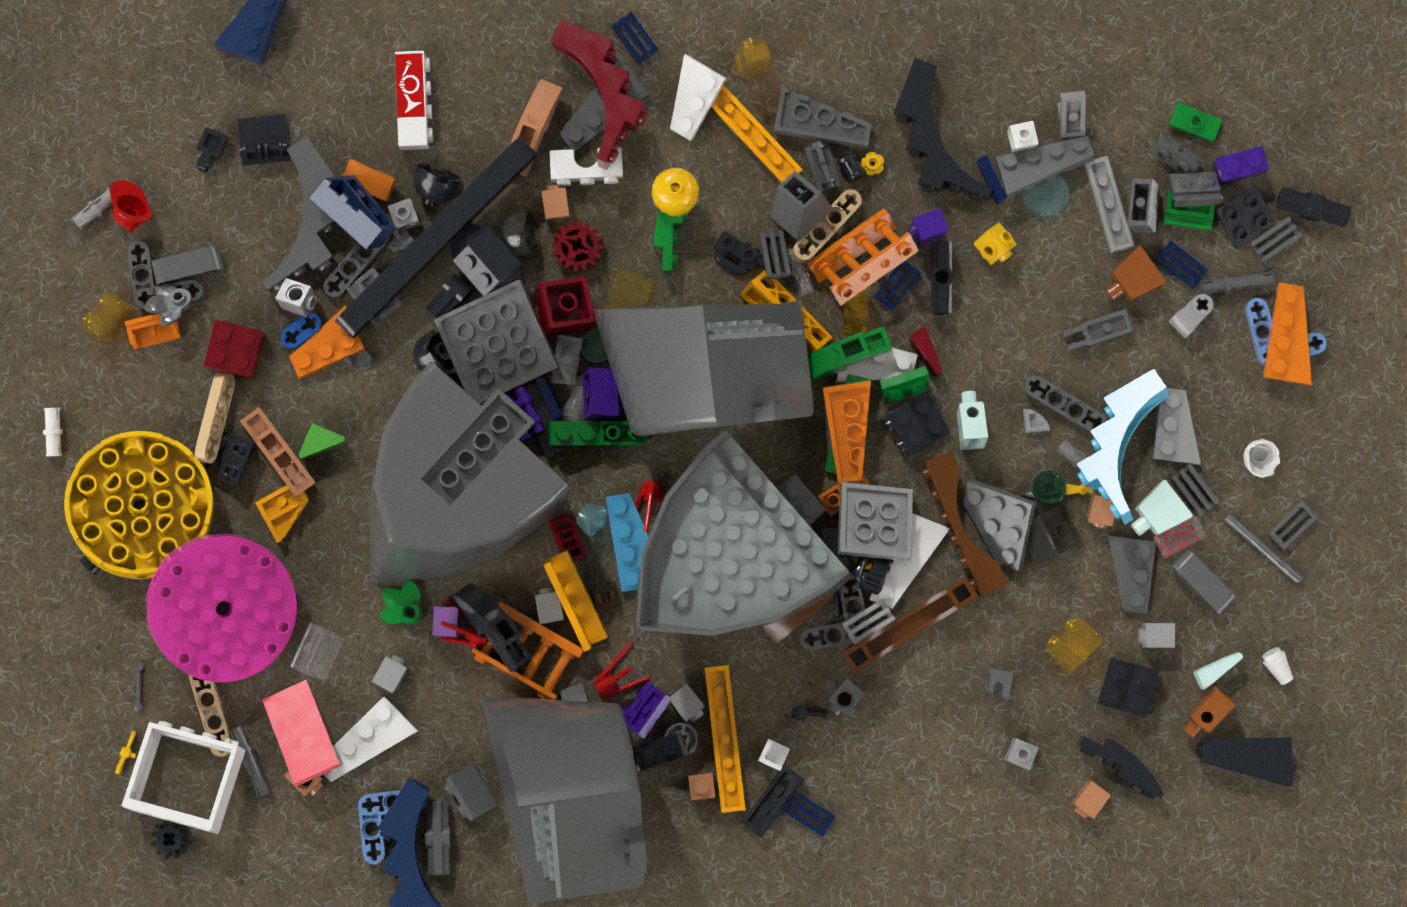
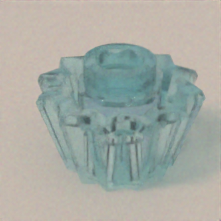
[576,503,608,537]

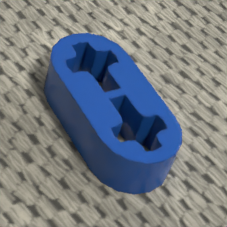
[280,312,322,350]

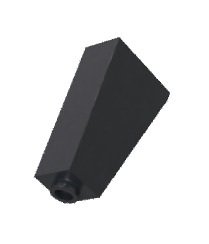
[1196,737,1293,786]

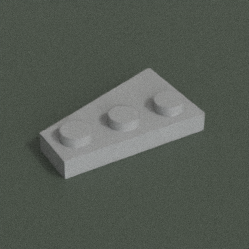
[1152,388,1201,465]

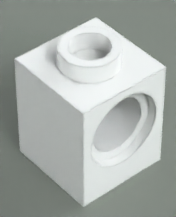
[1007,121,1039,153]

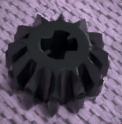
[150,820,192,859]

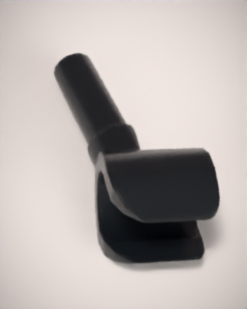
[792,706,827,722]

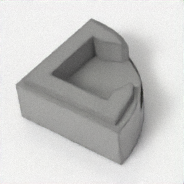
[1023,409,1050,434]

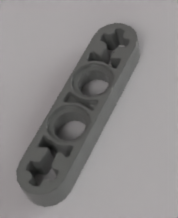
[323,233,393,299]
[1024,375,1108,434]

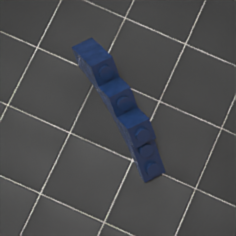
[377,776,443,907]

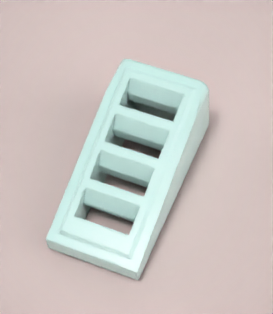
[1193,652,1243,689]

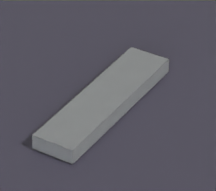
[1084,156,1134,254]

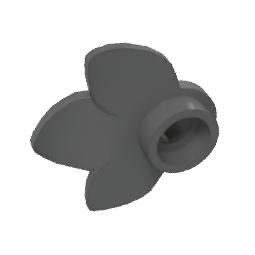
[144,284,192,327]

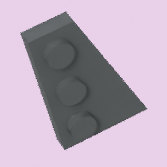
[1107,535,1156,614]

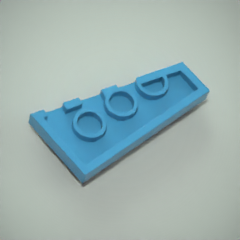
[606,493,649,592]

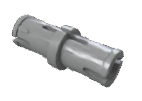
[72,188,113,230]

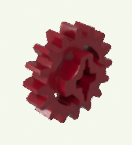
[551,220,604,273]

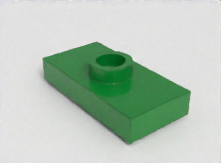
[1168,102,1222,143]

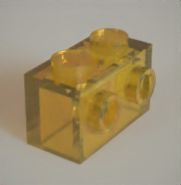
[734,38,772,79]
[80,290,135,345]
[1044,616,1104,674]

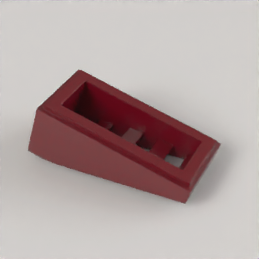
[908,325,943,377]
[549,513,588,563]

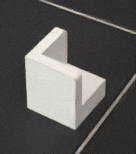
[758,739,790,771]

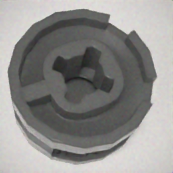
[664,723,698,754]

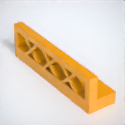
[740,270,832,355]
[543,549,608,652]

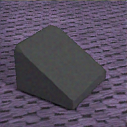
[560,683,589,702]

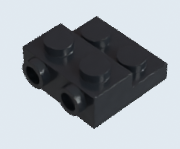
[884,391,951,456]
[1097,657,1162,717]

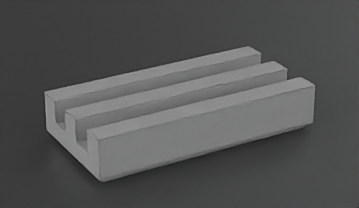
[841,599,895,645]

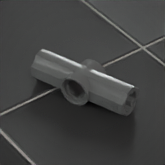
[425,800,451,875]

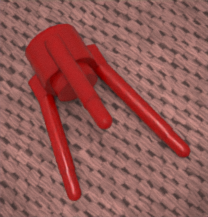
[635,481,666,533]
[440,598,487,648]
[593,642,650,698]

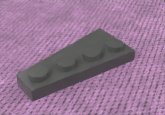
[559,58,649,153]
[774,86,872,149]
[995,136,1094,200]

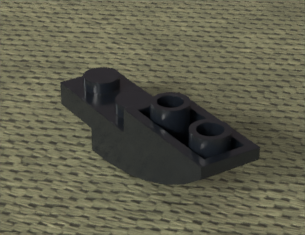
[452,583,532,673]
[1077,736,1164,800]

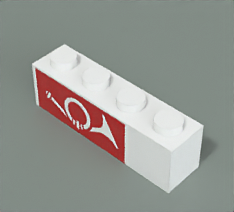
[395,51,433,150]

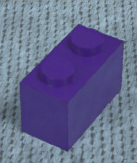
[1212,146,1269,185]
[907,208,949,247]
[582,367,621,421]

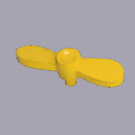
[1060,484,1092,495]
[115,730,136,775]

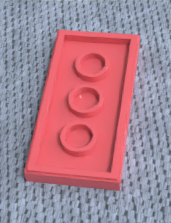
[262,680,341,786]

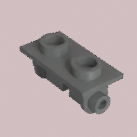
[1150,134,1201,174]
[804,141,841,192]

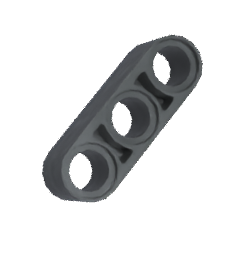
[151,246,224,285]
[1170,549,1237,616]

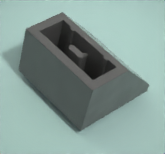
[770,171,833,242]
[445,763,499,821]

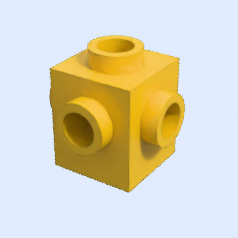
[973,223,1017,265]

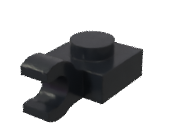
[196,127,229,173]

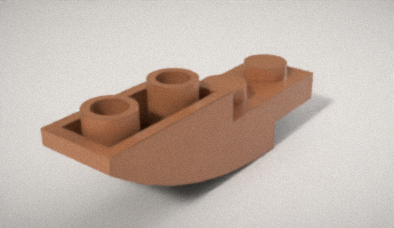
[510,79,563,177]

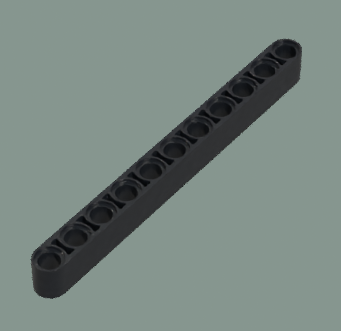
[335,137,538,339]

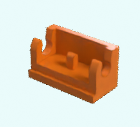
[124,314,181,349]

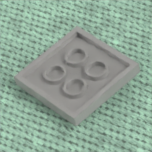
[838,482,913,561]

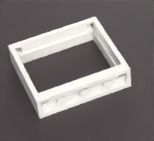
[122,721,245,834]

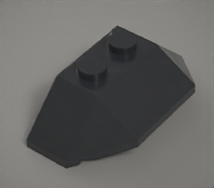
[450,223,527,296]

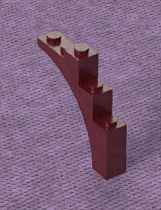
[551,19,648,170]

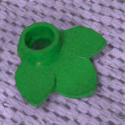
[379,579,423,625]

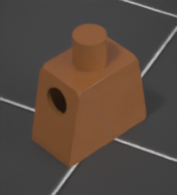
[1105,245,1167,302]
[1184,684,1236,738]

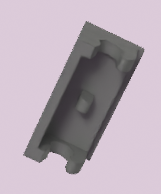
[984,668,1014,699]

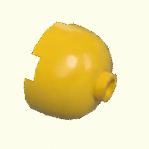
[652,168,699,216]

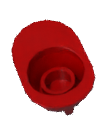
[109,180,152,232]

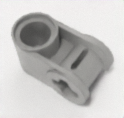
[1168,294,1213,338]

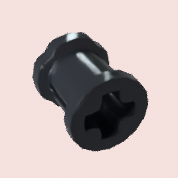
[837,152,867,183]

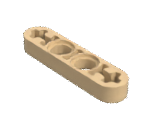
[792,189,862,263]
[195,372,235,463]
[189,675,232,757]

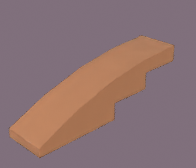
[240,407,315,497]

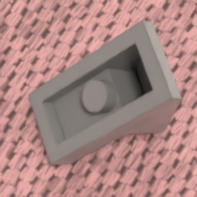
[1057,91,1086,138]

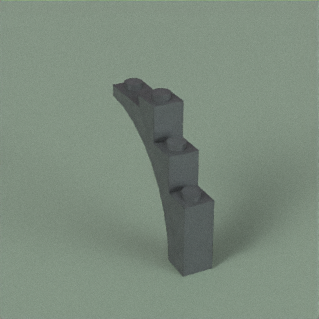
[262,136,337,292]

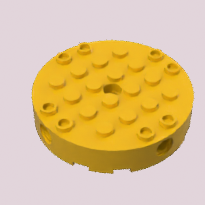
[64,431,214,579]

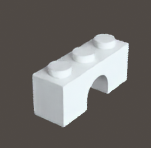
[550,147,623,186]

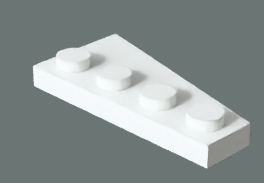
[869,513,950,609]
[324,696,418,782]

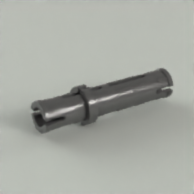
[1201,271,1275,295]
[228,725,272,798]

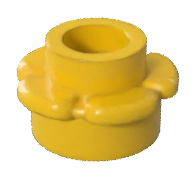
[861,152,884,176]

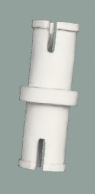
[43,408,63,456]

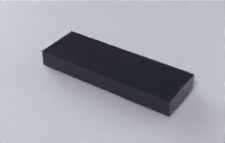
[741,764,805,838]

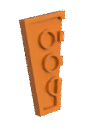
[1263,283,1312,386]
[823,380,871,483]

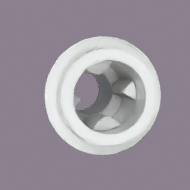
[1262,647,1293,685]

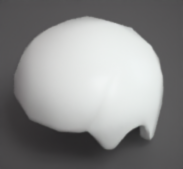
[1243,439,1280,478]

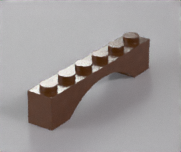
[921,451,1008,596]
[841,576,978,674]

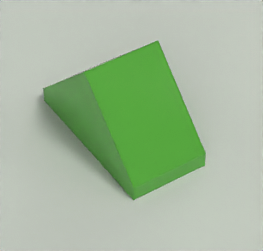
[299,423,348,461]

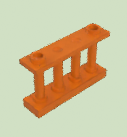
[806,208,919,306]
[471,601,584,700]

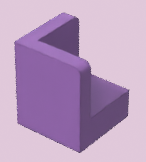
[432,606,461,638]

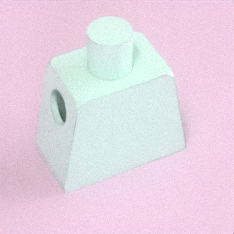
[957,391,988,450]
[1131,480,1193,536]

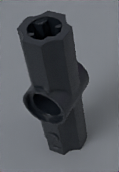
[1275,187,1351,227]
[930,241,953,315]

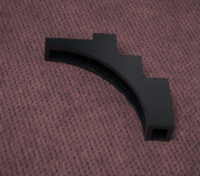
[893,58,993,202]

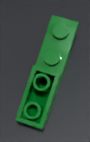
[653,191,688,274]
[808,326,892,383]
[548,421,647,447]

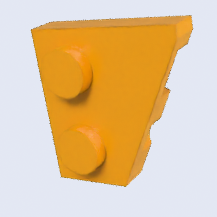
[255,485,310,544]

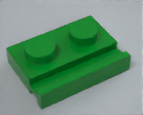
[1163,189,1215,231]
[880,366,930,403]

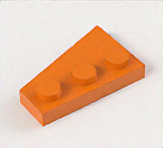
[289,306,365,379]

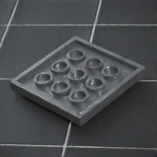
[434,280,560,405]

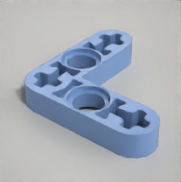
[1245,298,1327,366]
[358,790,429,864]

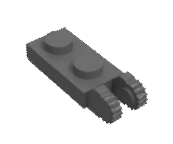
[1063,309,1133,351]

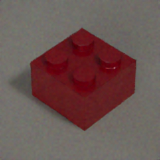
[534,276,596,337]
[204,319,266,380]

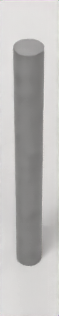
[1224,514,1303,584]

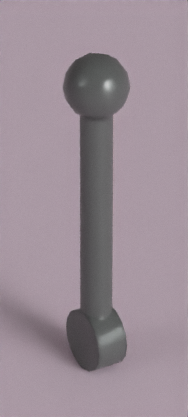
[134,662,144,712]

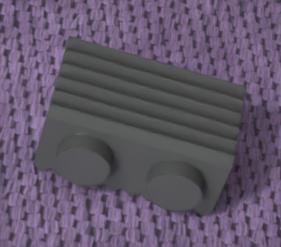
[1126,179,1160,233]

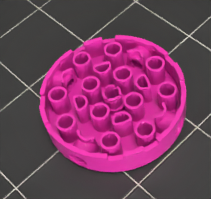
[146,534,297,682]

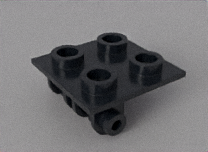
[238,114,290,166]
[1214,184,1276,249]
[202,431,255,487]

